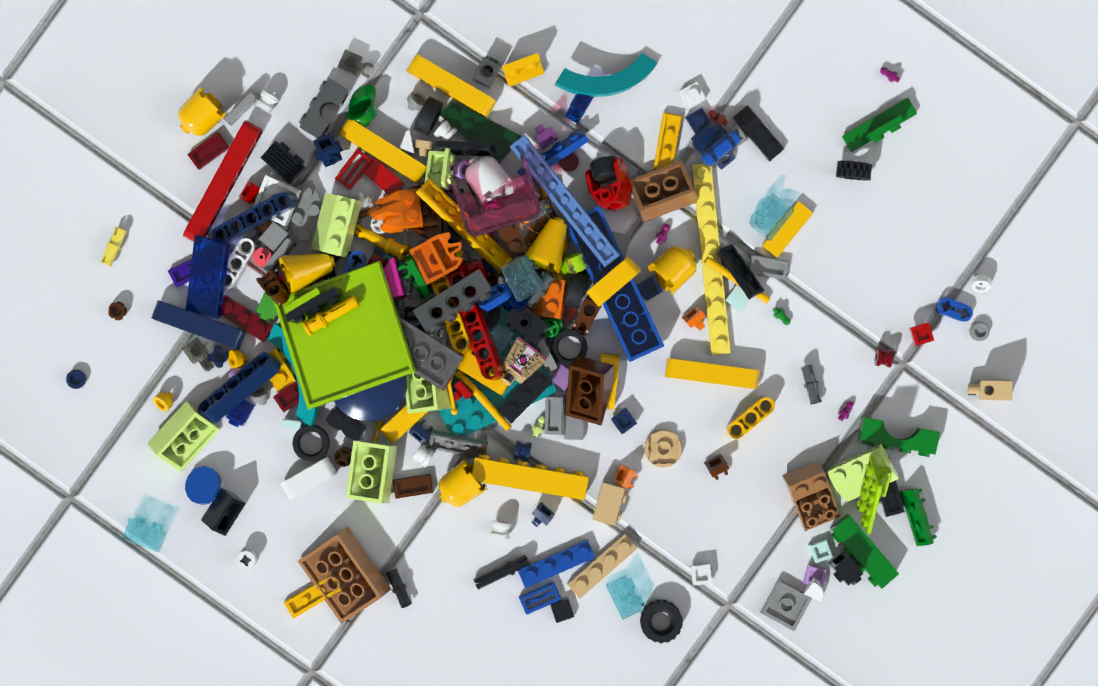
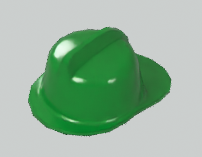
[346,85,377,127]

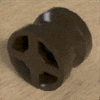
[334,447,352,467]

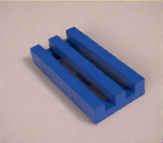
[519,581,562,615]

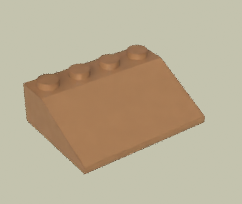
[298,526,391,624]

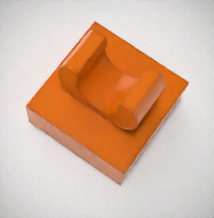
[681,306,706,331]
[613,464,639,489]

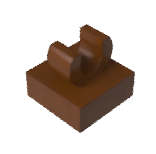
[704,454,729,480]

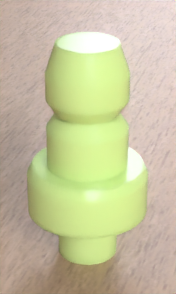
[531,416,545,437]

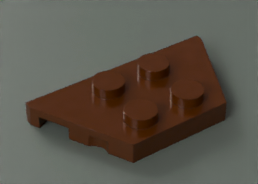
[406,181,443,239]

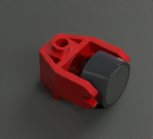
[585,156,633,212]

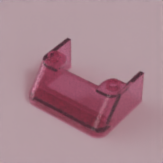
[449,155,541,237]

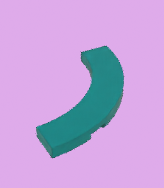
[555,53,658,97]
[268,323,318,426]

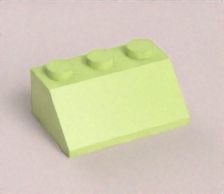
[311,193,362,258]
[405,373,452,414]
[148,401,220,472]
[346,441,397,504]
[827,444,899,502]

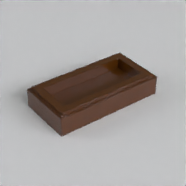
[393,474,433,499]

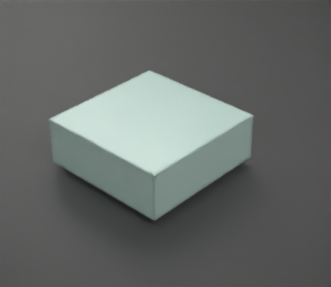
[725,285,749,311]
[281,418,303,428]
[808,538,833,564]

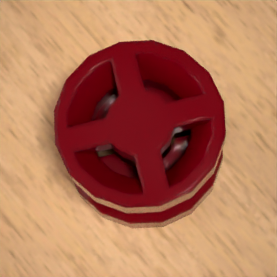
[874,347,894,368]

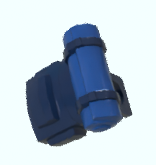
[691,121,741,170]

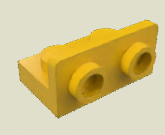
[502,53,544,87]
[269,348,297,392]

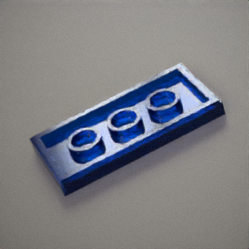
[186,235,230,319]

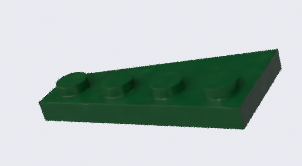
[440,101,522,164]

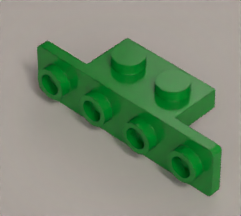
[842,98,917,152]

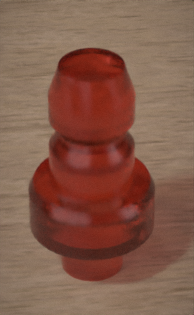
[708,110,729,126]

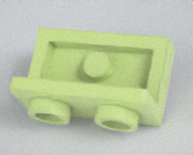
[425,148,455,190]

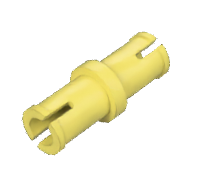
[100,227,127,267]

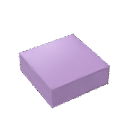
[551,364,569,391]
[803,564,827,587]

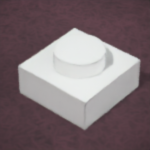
[680,82,706,108]
[691,564,712,586]

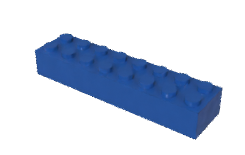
[565,206,664,362]

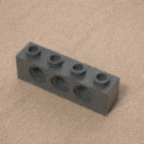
[413,269,493,333]

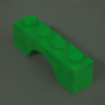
[857,417,940,457]

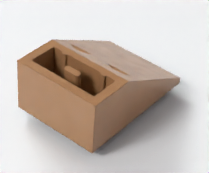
[782,461,840,531]

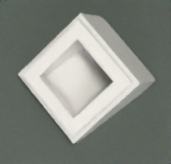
[400,130,415,155]

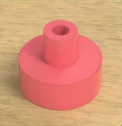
[253,248,273,267]

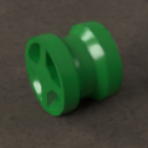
[544,318,564,337]

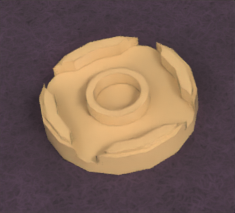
[644,429,683,468]

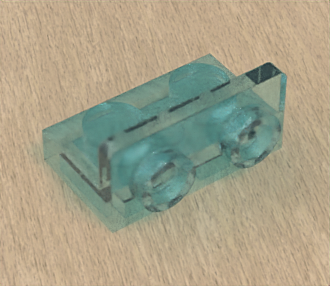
[749,193,794,241]
[500,255,544,302]
[483,324,516,364]
[122,515,168,552]
[606,575,645,620]

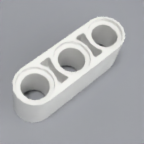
[218,238,257,289]
[280,457,338,500]

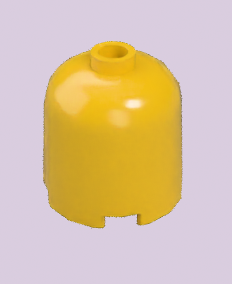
[178,87,228,136]
[648,246,697,295]
[439,459,487,507]

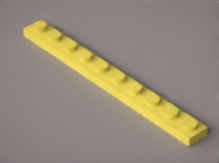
[691,163,731,355]

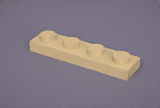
[567,533,637,599]

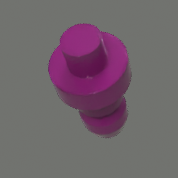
[880,67,901,83]
[655,224,670,245]
[838,401,854,421]

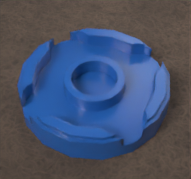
[185,466,222,505]

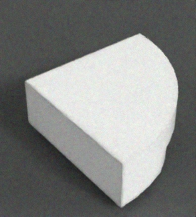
[804,578,823,602]

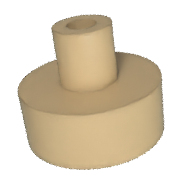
[414,140,434,157]

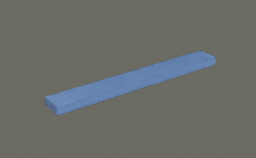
[510,135,620,267]

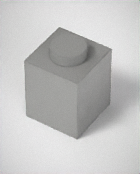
[259,221,291,252]

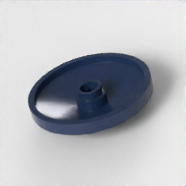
[334,376,407,421]

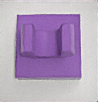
[535,124,558,150]

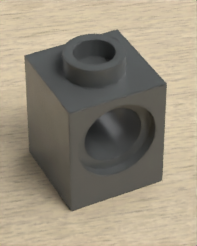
[473,57,501,88]

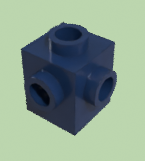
[313,133,343,168]

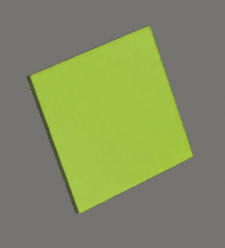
[273,261,417,410]

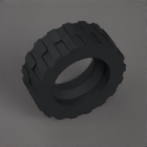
[640,599,683,643]

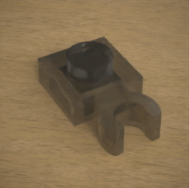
[337,49,374,78]

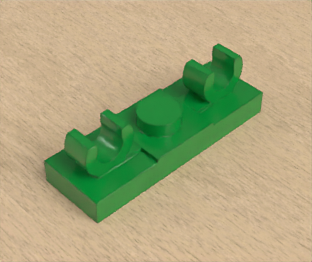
[398,254,437,310]
[900,488,937,546]

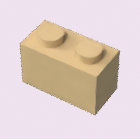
[592,481,627,526]

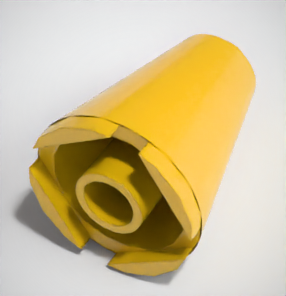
[523,217,567,273]
[279,253,335,293]

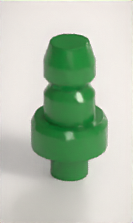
[773,306,791,325]

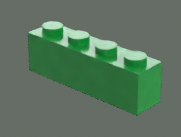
[830,514,899,589]

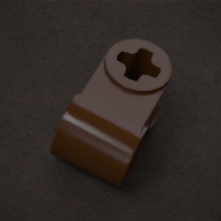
[256,267,290,305]

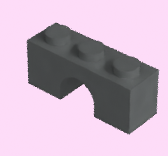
[299,78,350,138]

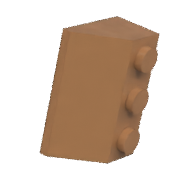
[630,160,697,222]

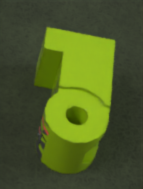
[560,252,588,276]

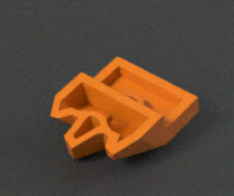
[371,189,423,233]
[409,232,463,285]
[519,279,567,319]

